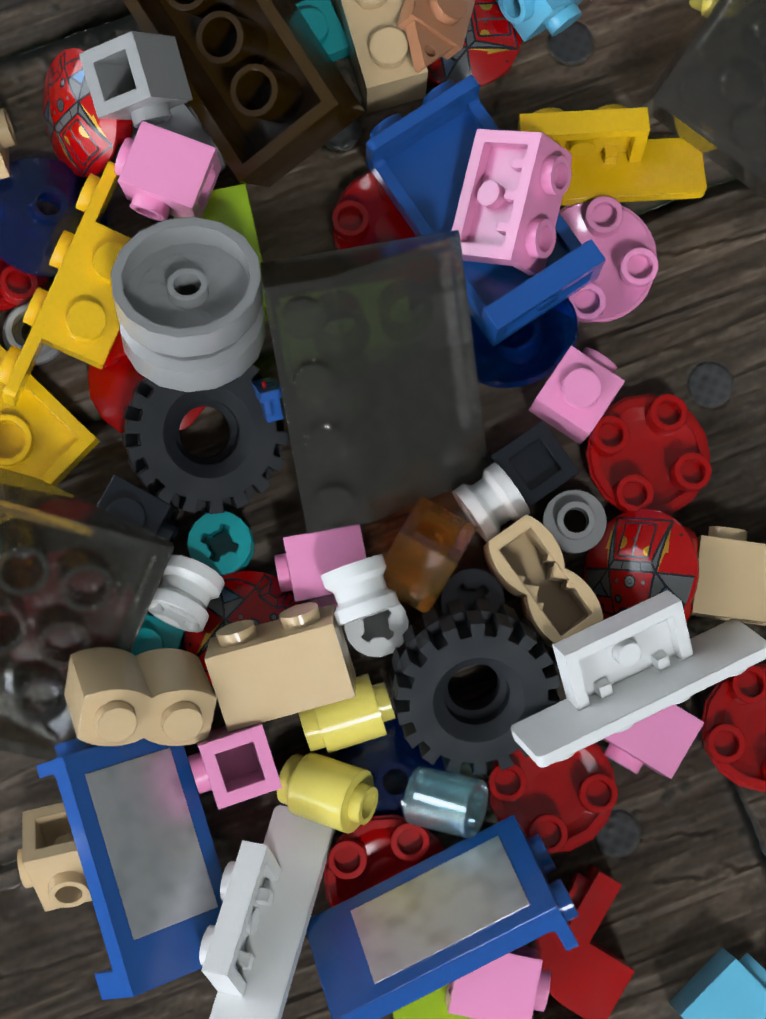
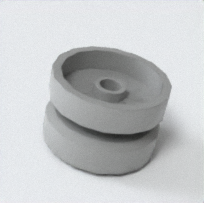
[111,217,266,392]

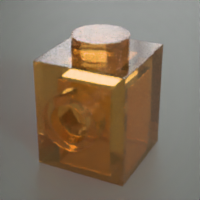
[383,496,477,613]

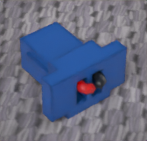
[251,377,284,423]

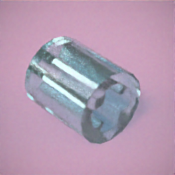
[404,766,488,839]

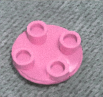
[553,196,658,323]

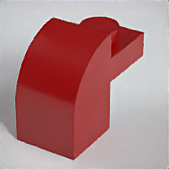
[528,864,635,1019]

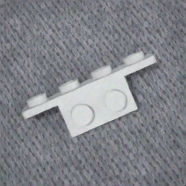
[511,590,766,767]
[199,805,336,1019]

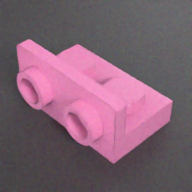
[446,129,572,276]

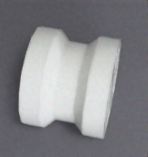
[452,462,530,542]
[321,554,400,626]
[145,555,225,633]
[344,604,409,657]

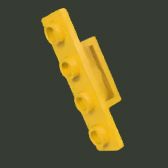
[517,104,707,206]
[0,161,132,406]

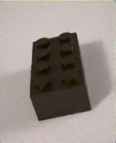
[123,0,365,187]

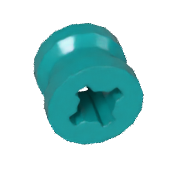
[187,512,255,576]

